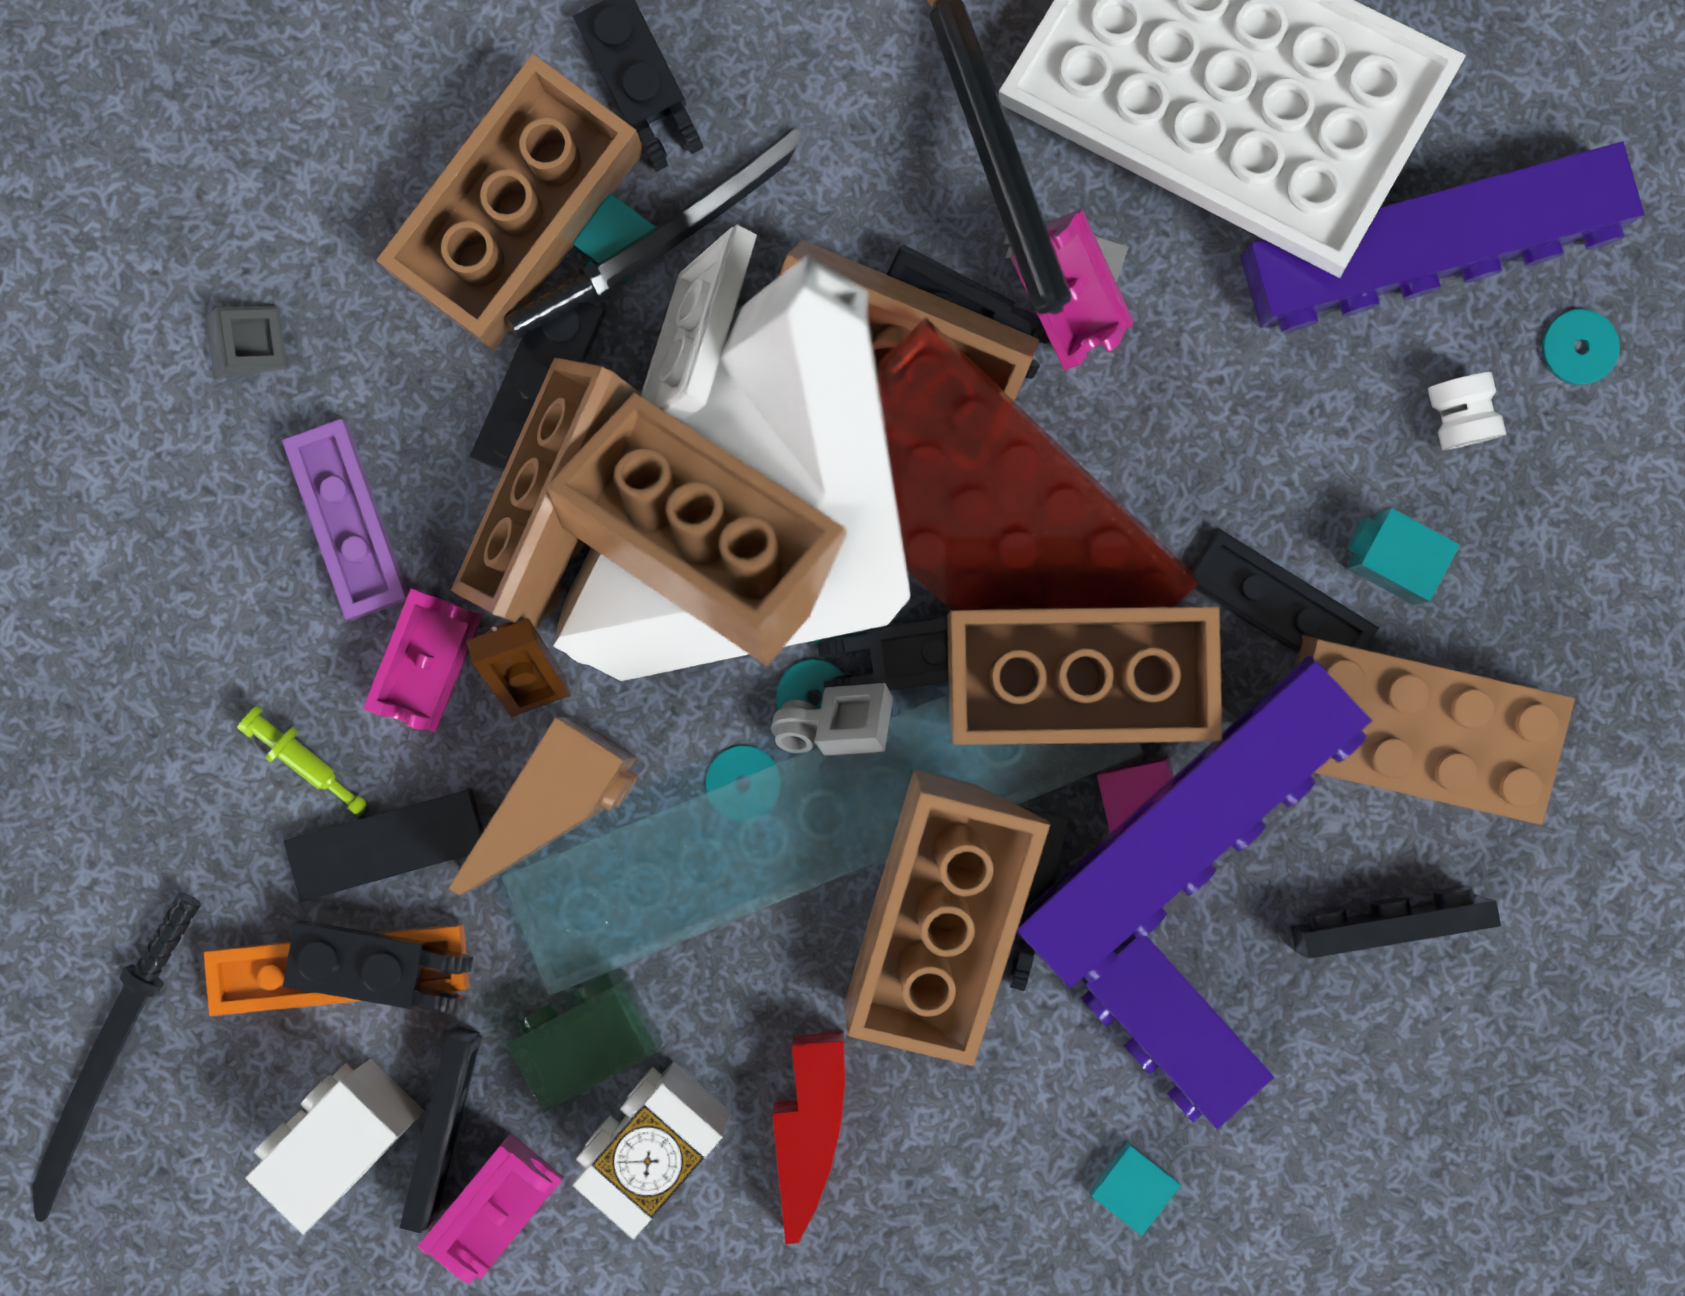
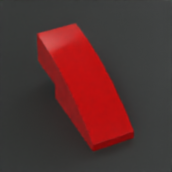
[772,1031,845,1245]

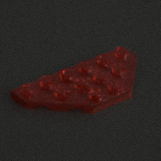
[879,317,1198,611]

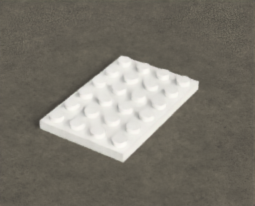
[999,0,1466,278]

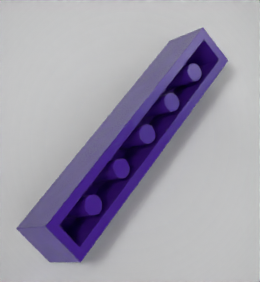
[1240,141,1645,333]
[1017,655,1373,989]

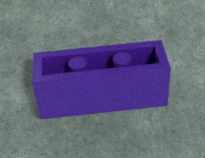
[1080,934,1274,1130]

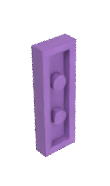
[282,419,409,621]

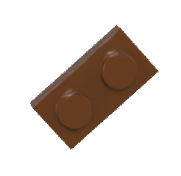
[467,619,571,717]

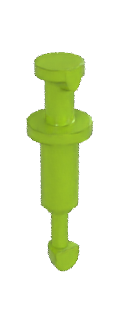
[237,704,366,818]

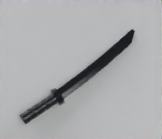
[505,128,802,339]
[33,893,201,1222]

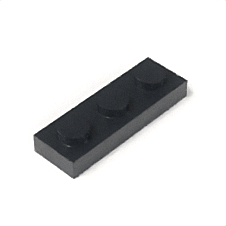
[469,284,606,472]
[1291,887,1501,959]

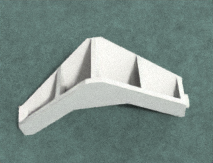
[553,255,910,681]

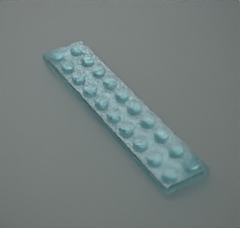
[501,694,1143,996]

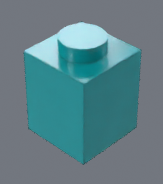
[1346,508,1460,605]

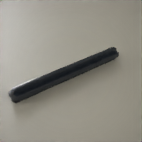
[929,0,1072,315]

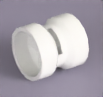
[1428,372,1507,450]

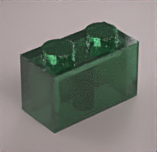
[507,972,664,1113]

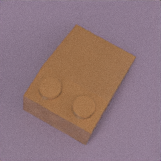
[448,717,638,896]

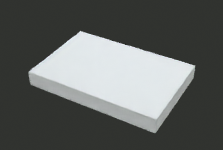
[641,225,757,422]

